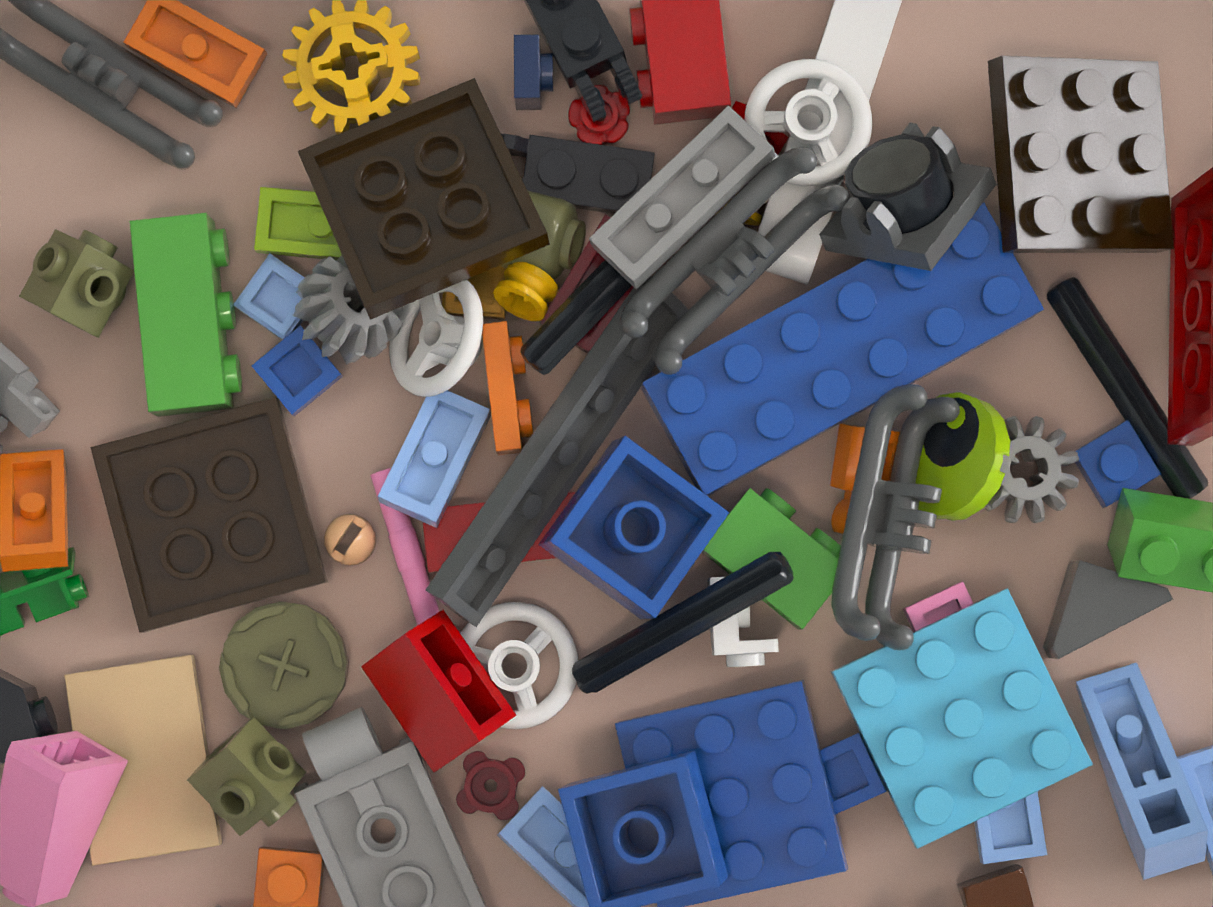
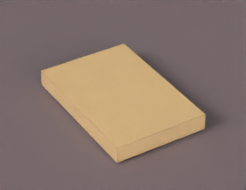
[64,655,222,866]

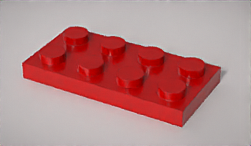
[1167,167,1213,446]

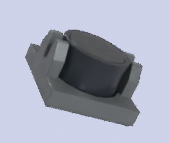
[819,123,997,271]

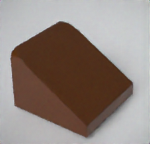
[957,864,1034,907]

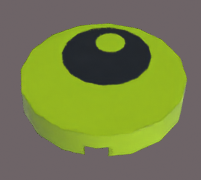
[915,392,1010,521]

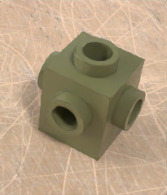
[19,229,134,338]
[187,716,306,836]

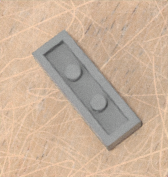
[589,106,775,290]

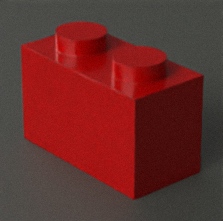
[629,0,731,125]
[361,609,517,773]

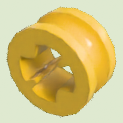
[493,262,558,322]

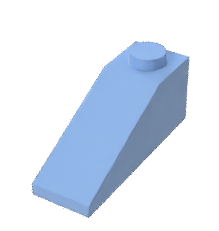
[1076,663,1208,880]

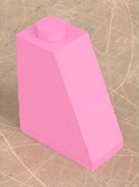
[0,731,128,907]

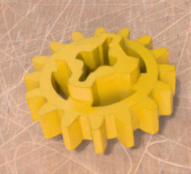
[282,0,421,135]

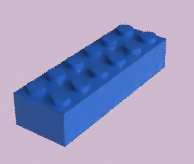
[641,202,1044,496]

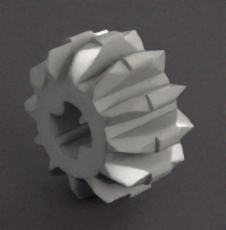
[293,255,403,365]
[984,416,1079,523]

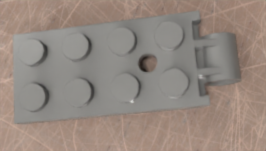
[294,707,487,907]

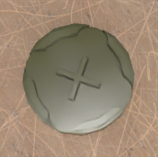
[219,601,349,729]

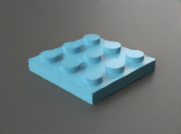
[831,588,1093,849]

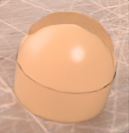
[324,514,376,565]

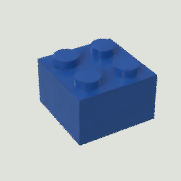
[538,436,730,619]
[558,750,728,907]

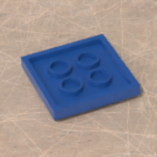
[615,680,848,907]

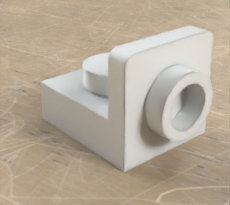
[707,577,779,667]

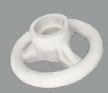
[744,59,872,186]
[389,280,483,397]
[460,602,578,729]

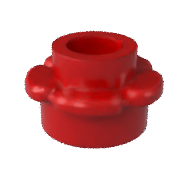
[568,85,630,145]

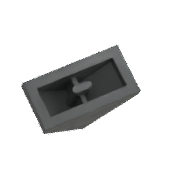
[1043,560,1173,659]

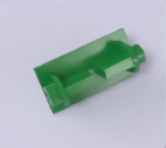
[0,547,89,636]

